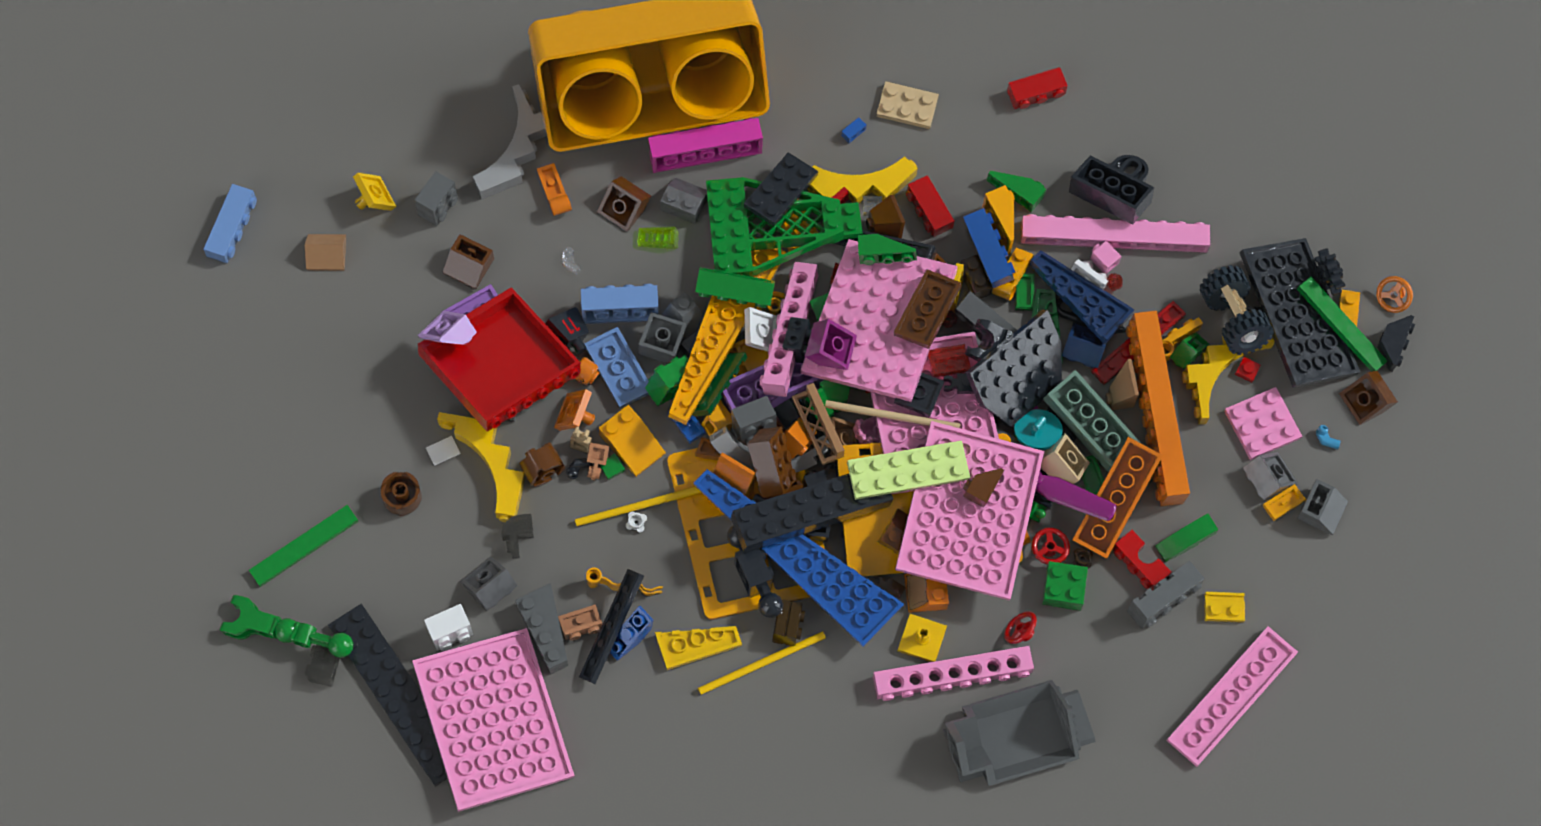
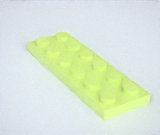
[847,440,970,500]

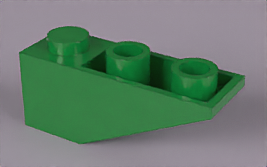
[858,234,917,265]

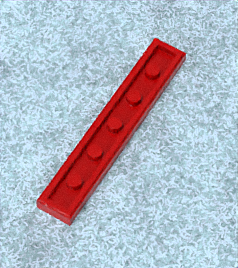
[1091,301,1186,385]

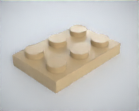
[876,81,939,129]

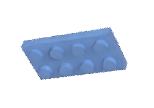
[584,327,649,409]

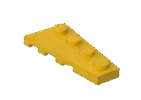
[655,626,742,670]

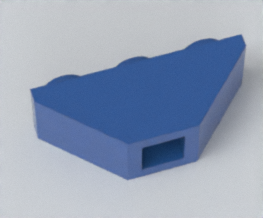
[610,606,653,661]

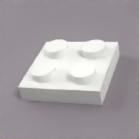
[745,307,777,352]

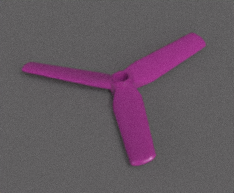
[1020,406,1116,521]

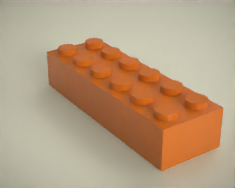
[1072,437,1163,558]

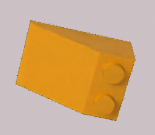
[982,185,1015,255]
[599,404,666,477]

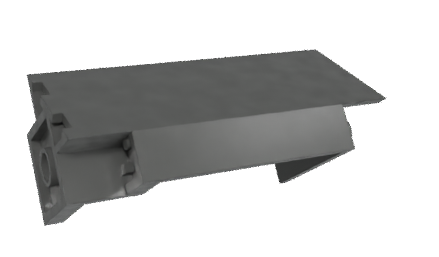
[943,680,1096,786]

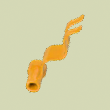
[586,567,663,596]

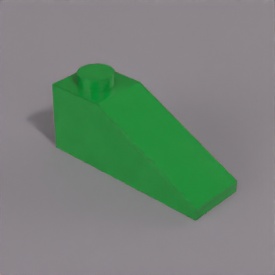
[987,170,1046,212]

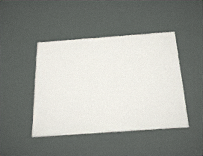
[426,436,461,466]

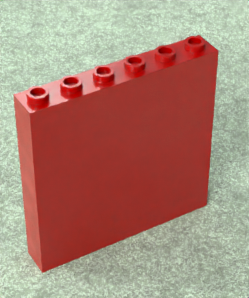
[418,287,581,432]

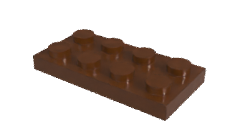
[893,269,962,349]

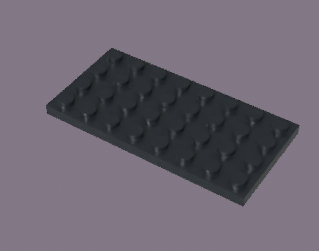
[1239,238,1360,388]

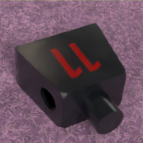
[545,307,589,354]

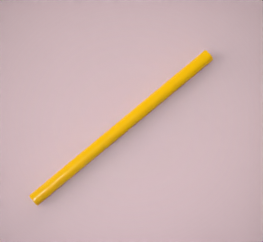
[575,486,702,526]
[698,631,826,695]

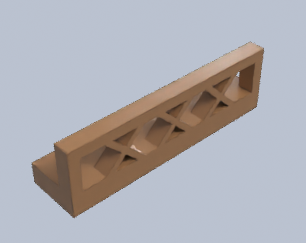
[792,383,845,465]

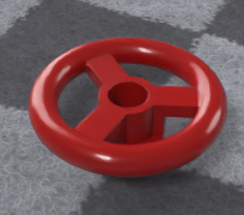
[1031,528,1070,565]
[1004,611,1037,644]

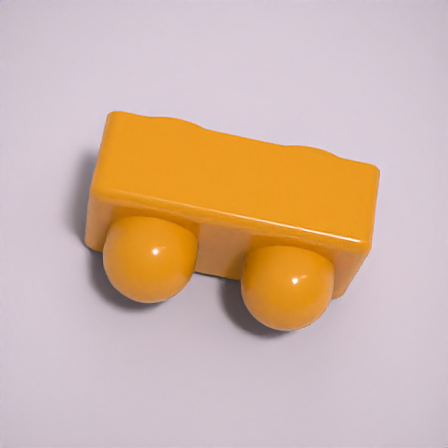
[528,0,770,152]

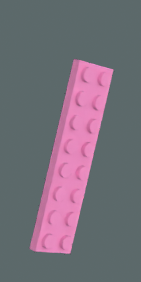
[1166,626,1298,767]

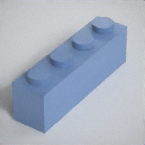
[203,184,257,263]

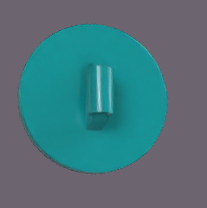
[1014,409,1063,450]

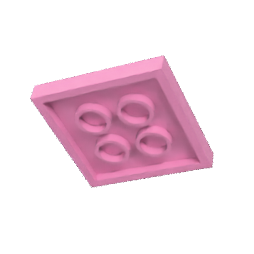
[1224,387,1302,461]

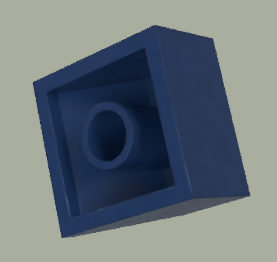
[1062,322,1106,368]

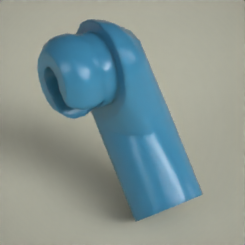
[1316,425,1341,449]

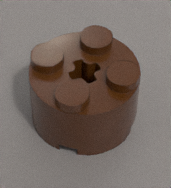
[519,442,565,487]
[381,472,422,516]

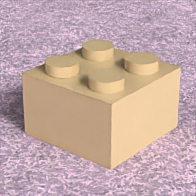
[1041,434,1090,484]

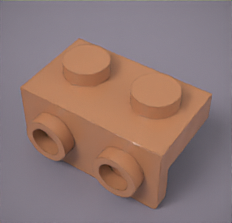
[558,604,602,641]

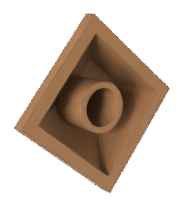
[1105,359,1139,411]

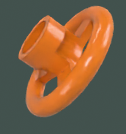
[1376,276,1413,313]

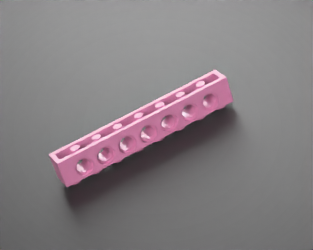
[760,262,819,397]
[873,646,1034,701]

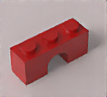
[1113,529,1172,591]

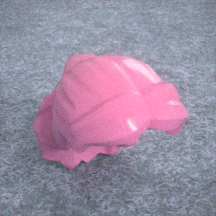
[853,416,881,450]

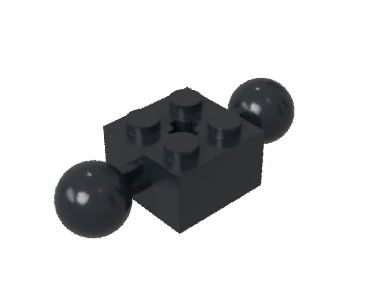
[727,525,783,618]

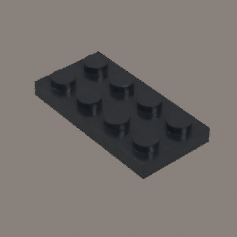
[744,152,818,226]

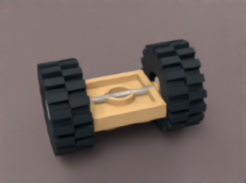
[1199,265,1274,355]

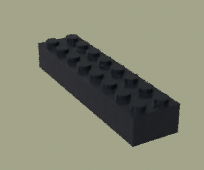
[731,474,893,553]

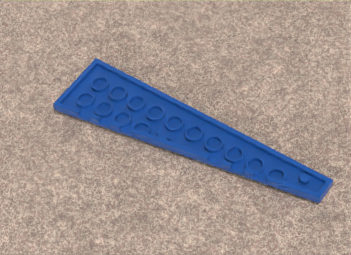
[693,469,904,647]

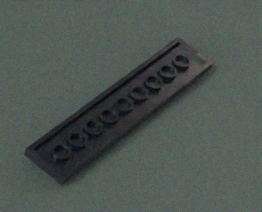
[328,603,448,787]

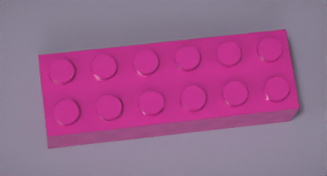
[648,118,763,173]

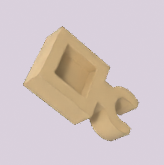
[570,426,591,453]

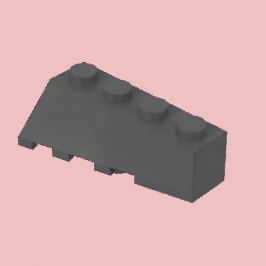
[954,291,1017,334]

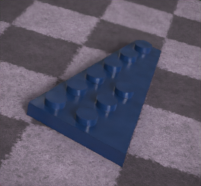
[1029,250,1135,345]

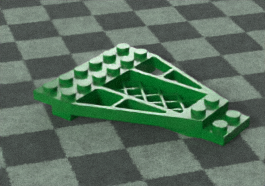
[706,177,863,277]

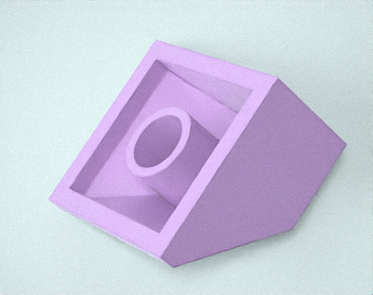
[418,311,477,345]

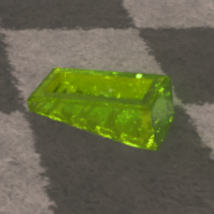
[638,227,679,249]

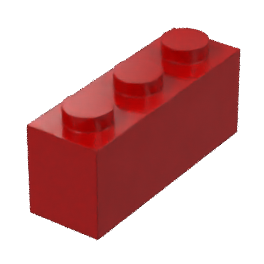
[1007,67,1068,110]
[906,175,954,238]

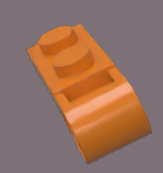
[537,163,572,216]

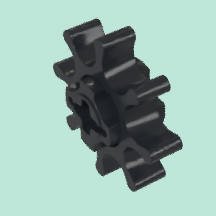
[1314,248,1345,296]

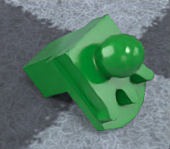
[1029,501,1047,523]

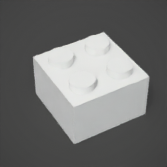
[424,604,473,651]

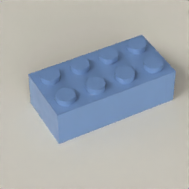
[581,284,659,324]

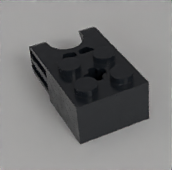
[965,319,1013,362]

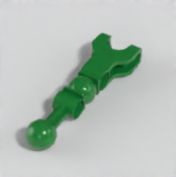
[219,595,353,658]

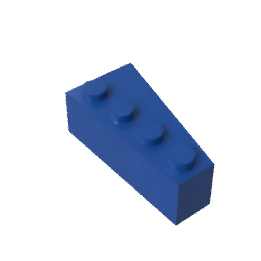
[963,208,1015,288]

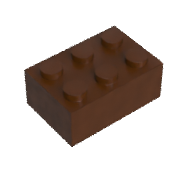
[748,426,796,498]

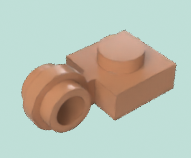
[587,442,609,480]

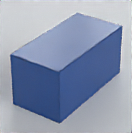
[841,117,867,143]

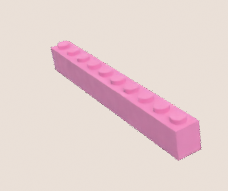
[1021,214,1210,253]

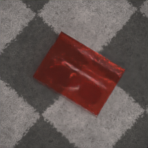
[928,344,971,378]

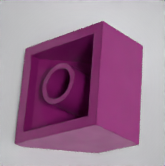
[805,319,857,370]

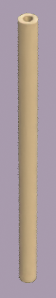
[825,400,960,428]

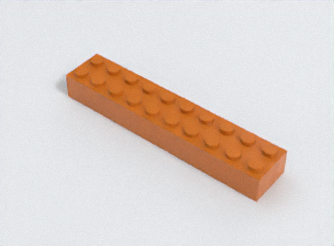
[1126,311,1190,507]

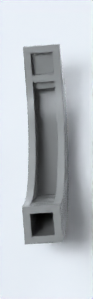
[710,426,829,472]

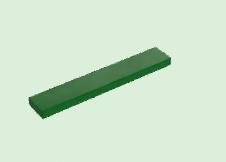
[1297,277,1387,372]
[249,505,359,587]

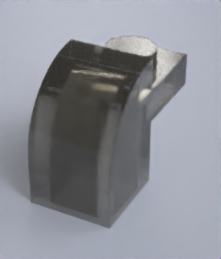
[501,514,534,559]

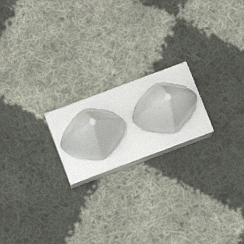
[1071,259,1108,290]

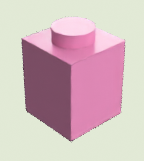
[1090,241,1122,274]

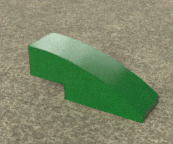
[1155,513,1218,563]

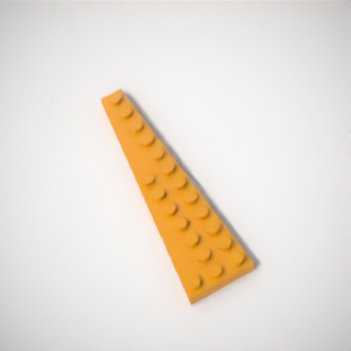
[668,237,786,425]

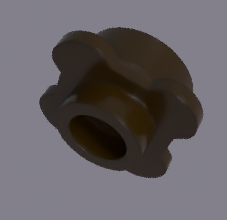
[1073,548,1093,569]

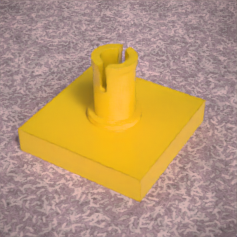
[353,173,397,211]
[898,614,947,662]

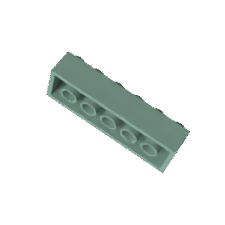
[1043,370,1140,473]

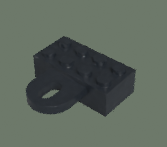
[1069,155,1155,225]

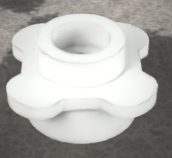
[626,512,647,533]

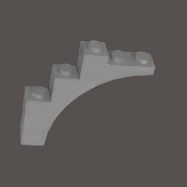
[473,84,547,200]

